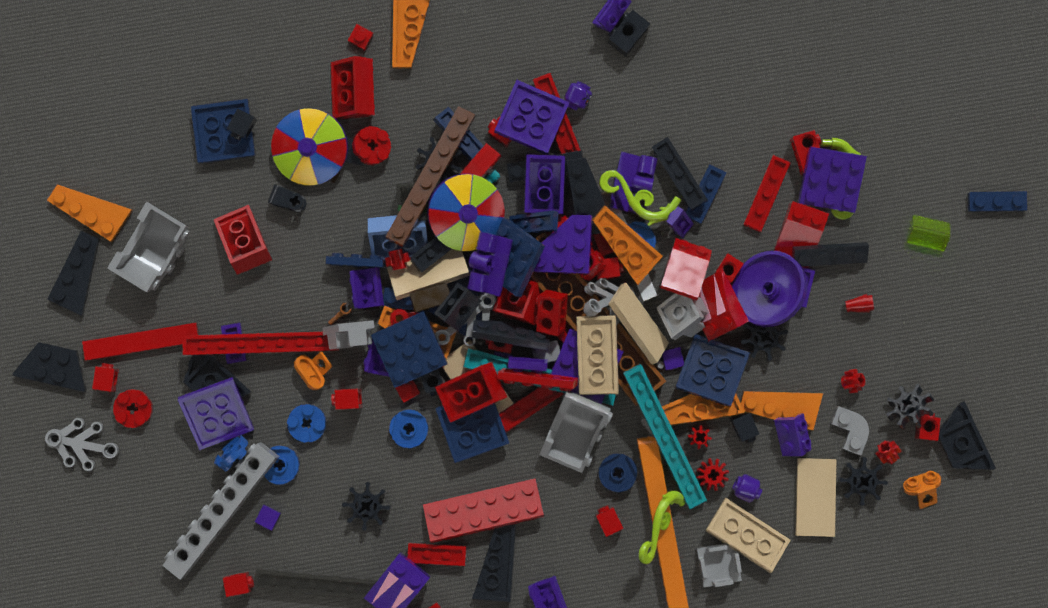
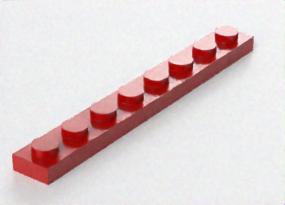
[182,332,339,355]

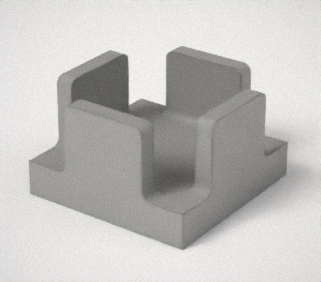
[657,293,709,340]
[323,320,374,350]
[696,543,742,587]

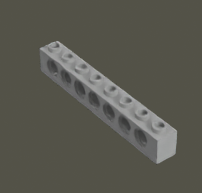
[162,442,279,580]

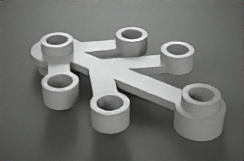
[583,278,635,325]
[435,292,497,346]
[45,418,119,471]

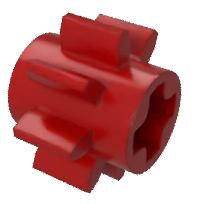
[385,249,410,270]
[841,369,865,393]
[687,425,712,449]
[876,440,902,464]

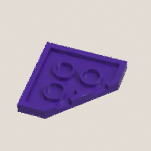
[533,215,592,274]

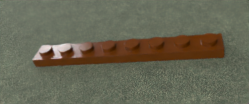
[385,106,476,247]

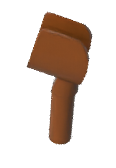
[328,303,351,325]

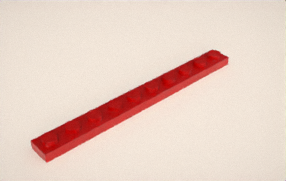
[533,73,614,256]

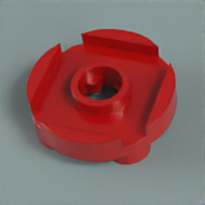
[352,126,391,165]
[113,389,153,428]

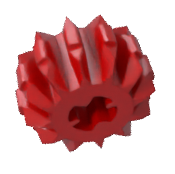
[696,458,729,491]

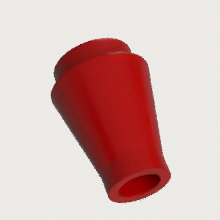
[845,294,874,313]

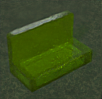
[907,215,950,252]

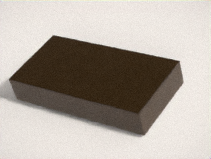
[409,283,450,313]

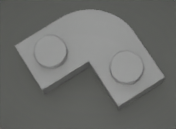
[831,406,869,456]

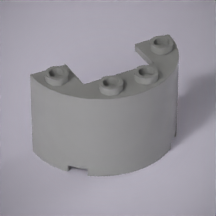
[108,202,190,292]
[539,391,613,473]

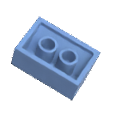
[368,213,429,260]

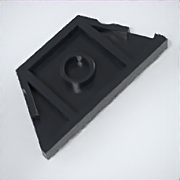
[12,342,87,392]
[183,354,252,397]
[938,401,996,470]

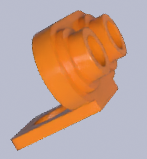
[294,352,333,390]
[903,471,941,509]

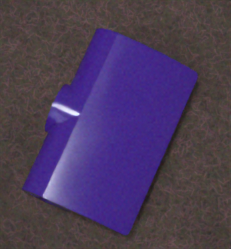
[609,152,657,214]
[467,232,513,297]

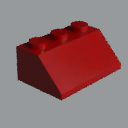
[331,56,375,119]

